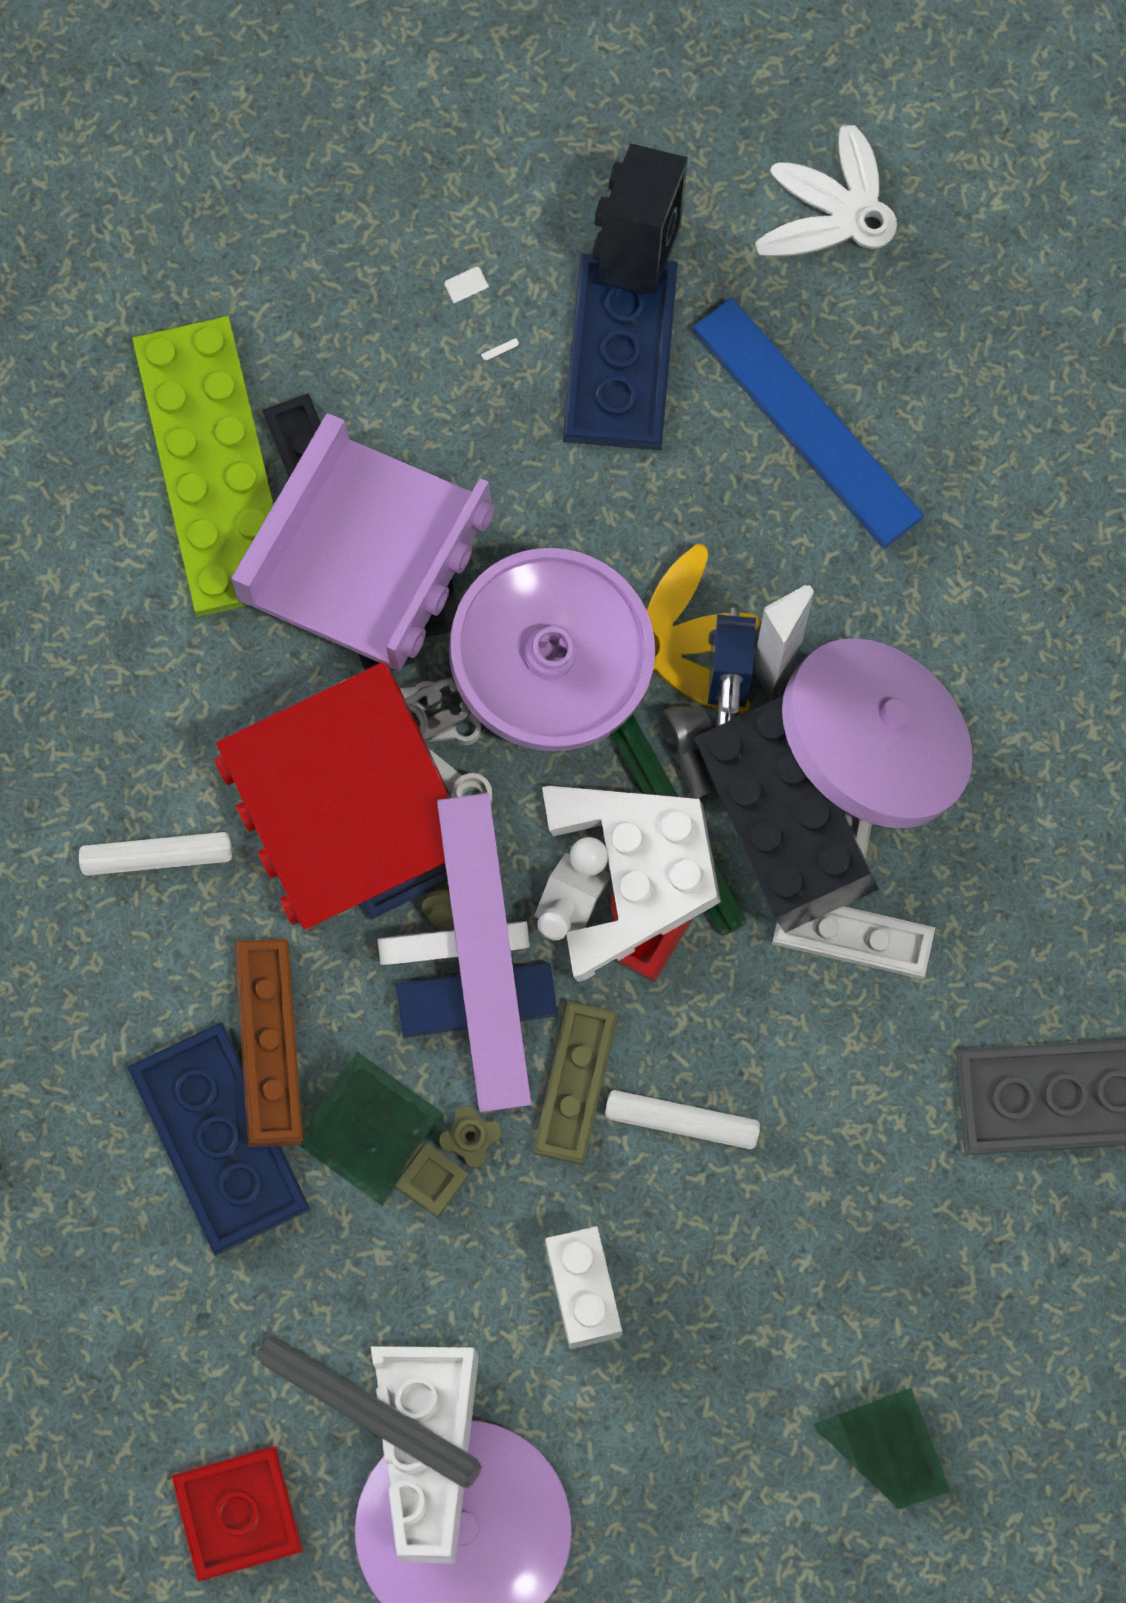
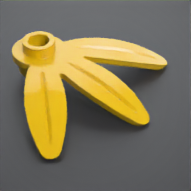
[646,544,760,714]

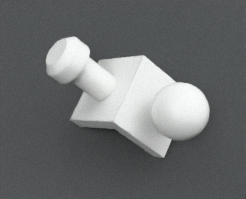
[534,837,611,940]

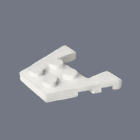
[542,786,721,982]

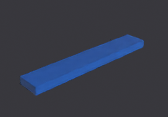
[693,297,924,550]

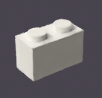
[545,1226,622,1350]

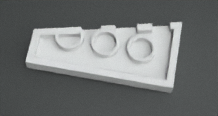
[371,1346,479,1564]

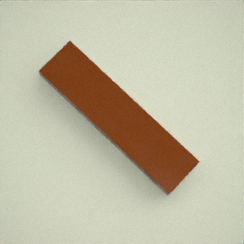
[234,939,303,1148]

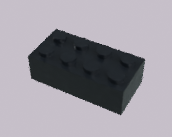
[694,695,879,933]

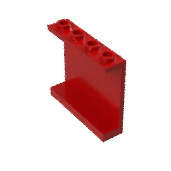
[214,662,452,931]

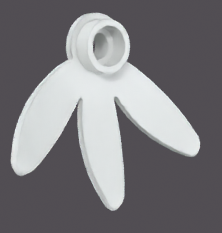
[755,126,897,257]

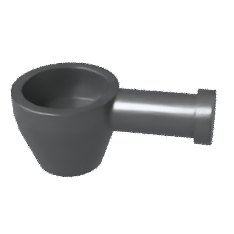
[658,706,715,799]

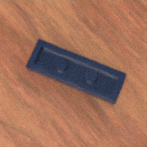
[396,963,558,1038]

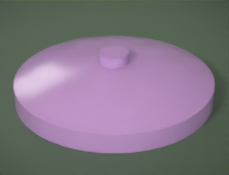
[449,548,655,751]
[782,638,972,828]
[355,1421,571,1603]

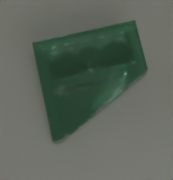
[815,1388,951,1510]

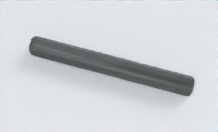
[257,1337,482,1488]

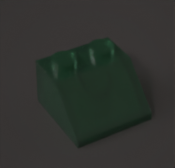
[298,1051,445,1207]

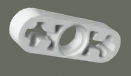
[377,921,530,965]

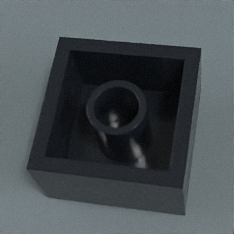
[592,143,688,296]

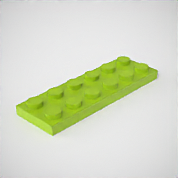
[132,316,273,617]

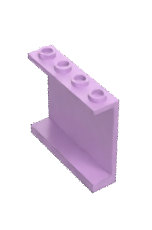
[231,413,495,672]

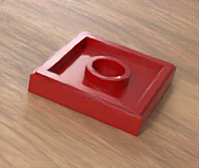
[171,1446,304,1582]

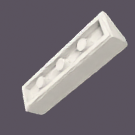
[753,585,814,701]

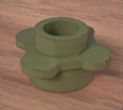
[439,1106,502,1168]

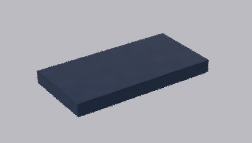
[563,254,678,451]
[127,1022,311,1257]

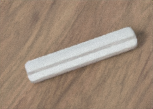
[79,832,232,875]
[605,1090,760,1149]

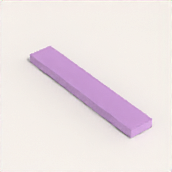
[437,793,531,1112]

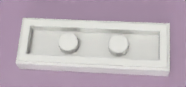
[772,906,935,980]

